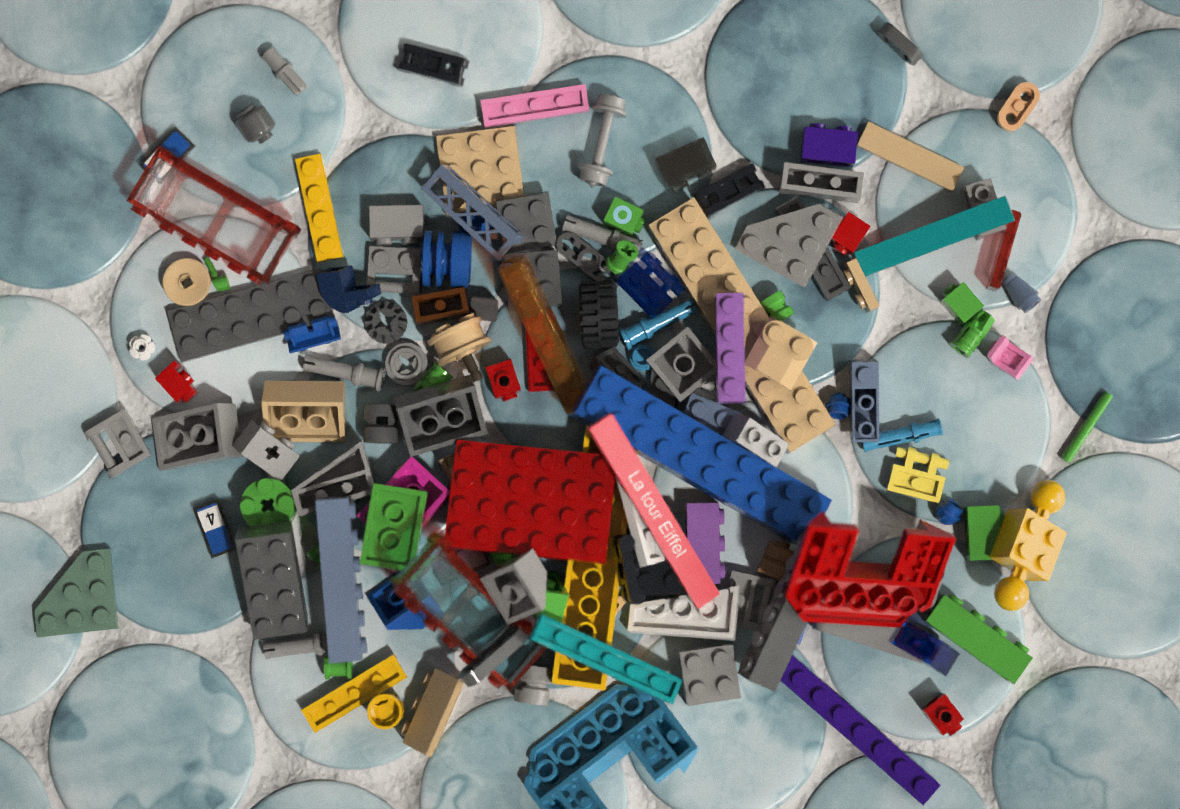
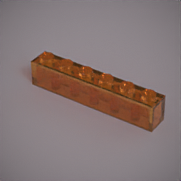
[498,253,587,414]

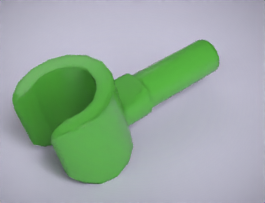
[203,257,230,292]

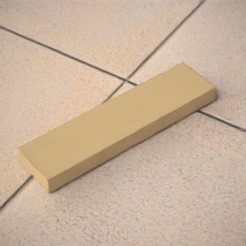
[857,122,964,192]

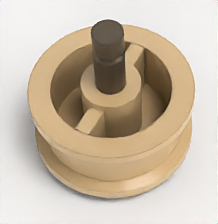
[427,313,492,382]

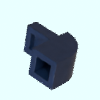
[317,265,382,313]

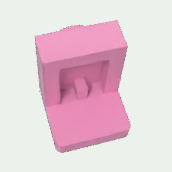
[987,335,1034,381]

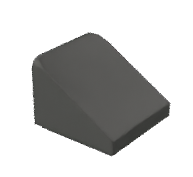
[471,296,499,322]

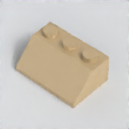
[261,381,346,442]
[401,667,465,758]

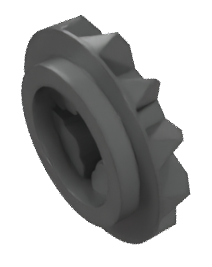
[364,301,407,344]

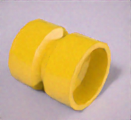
[367,692,405,730]

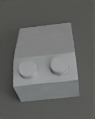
[152,403,243,471]

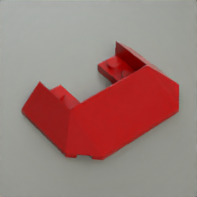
[784,511,956,628]

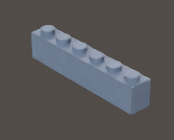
[315,496,368,663]

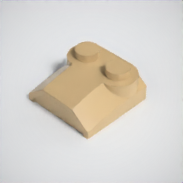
[745,317,817,390]

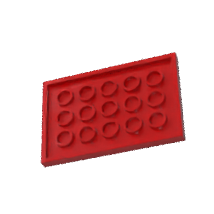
[443,440,616,564]

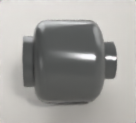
[236,103,275,144]

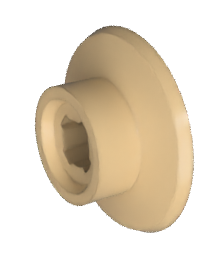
[163,258,211,306]

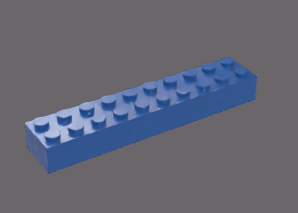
[569,366,832,546]

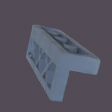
[421,164,526,260]

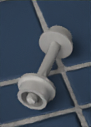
[578,93,627,188]

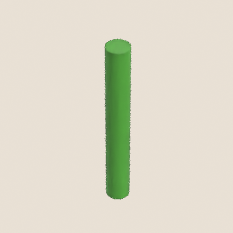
[1061,391,1113,463]

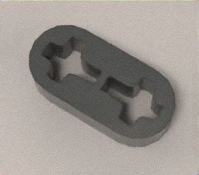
[877,22,923,66]

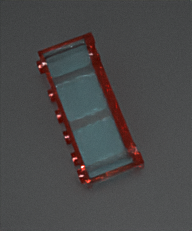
[390,532,547,691]

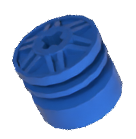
[420,230,472,288]

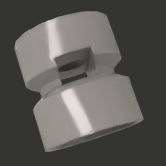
[514,663,554,706]

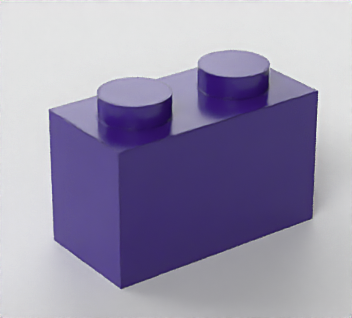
[800,123,858,167]

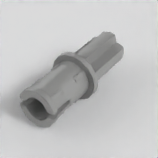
[262,47,307,95]

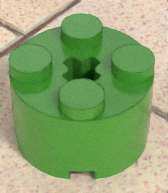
[240,478,297,526]

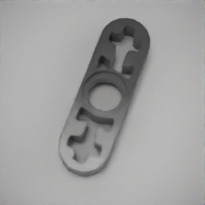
[556,232,622,288]
[459,626,527,687]

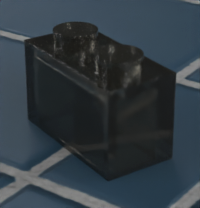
[654,137,717,192]

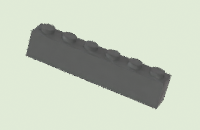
[738,526,807,691]

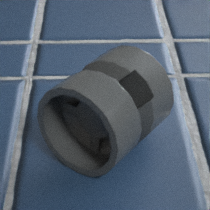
[363,404,398,444]

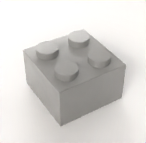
[678,643,741,706]

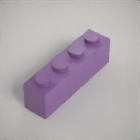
[715,293,745,404]

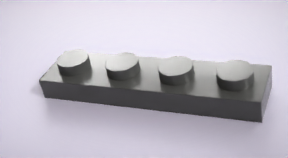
[775,196,851,302]

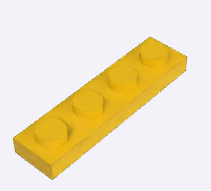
[295,153,344,263]
[301,654,408,733]

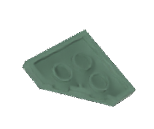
[34,549,119,637]

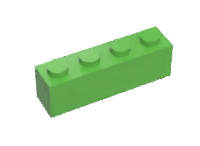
[923,593,1033,684]

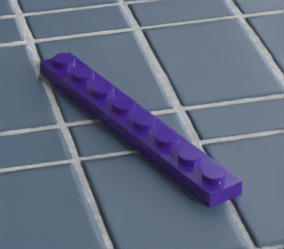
[780,655,941,806]

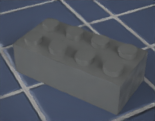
[235,521,309,640]

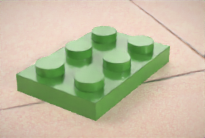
[359,483,428,573]

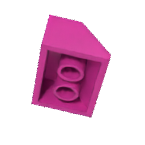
[357,457,450,531]

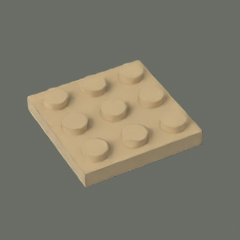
[436,126,524,216]

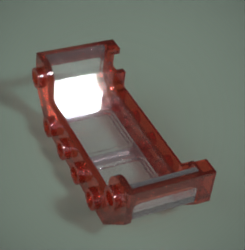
[126,145,301,285]

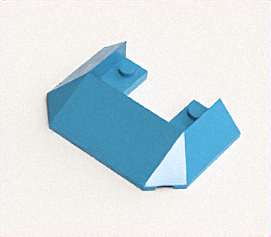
[524,684,699,809]

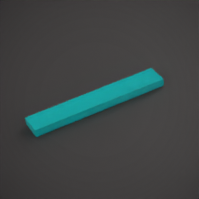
[854,196,1015,277]
[528,614,683,705]

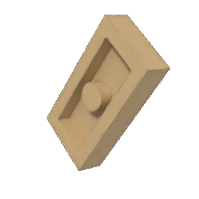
[843,258,880,313]

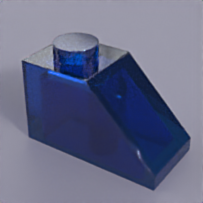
[892,621,960,676]

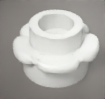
[129,334,155,361]

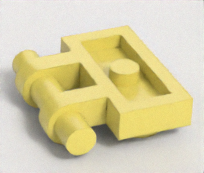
[886,446,949,504]

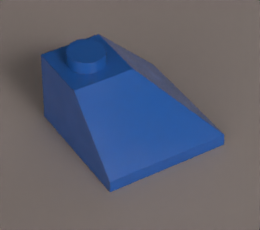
[366,571,444,630]

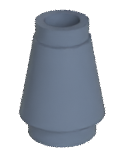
[1003,273,1041,313]

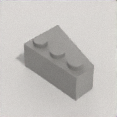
[291,441,376,517]

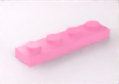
[480,84,589,128]

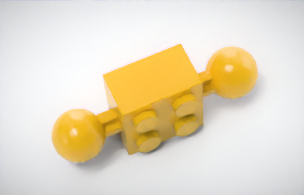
[989,480,1067,611]

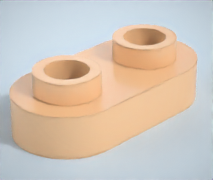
[997,82,1040,132]

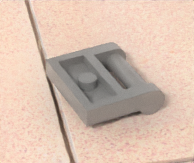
[366,246,421,296]
[84,409,152,480]
[728,571,779,631]

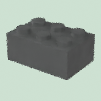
[392,375,488,457]

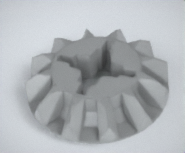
[385,343,428,385]

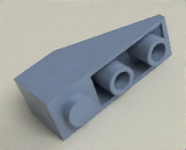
[848,359,879,442]

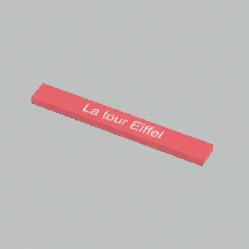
[587,413,720,609]

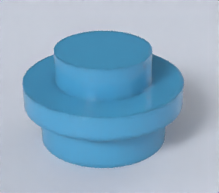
[630,344,655,371]

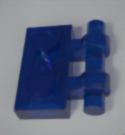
[616,252,685,319]

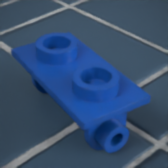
[283,315,341,354]

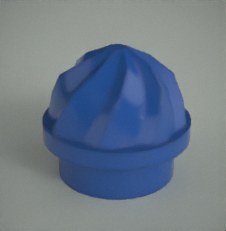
[825,393,851,420]
[936,497,964,525]

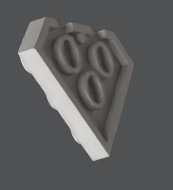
[735,204,844,287]

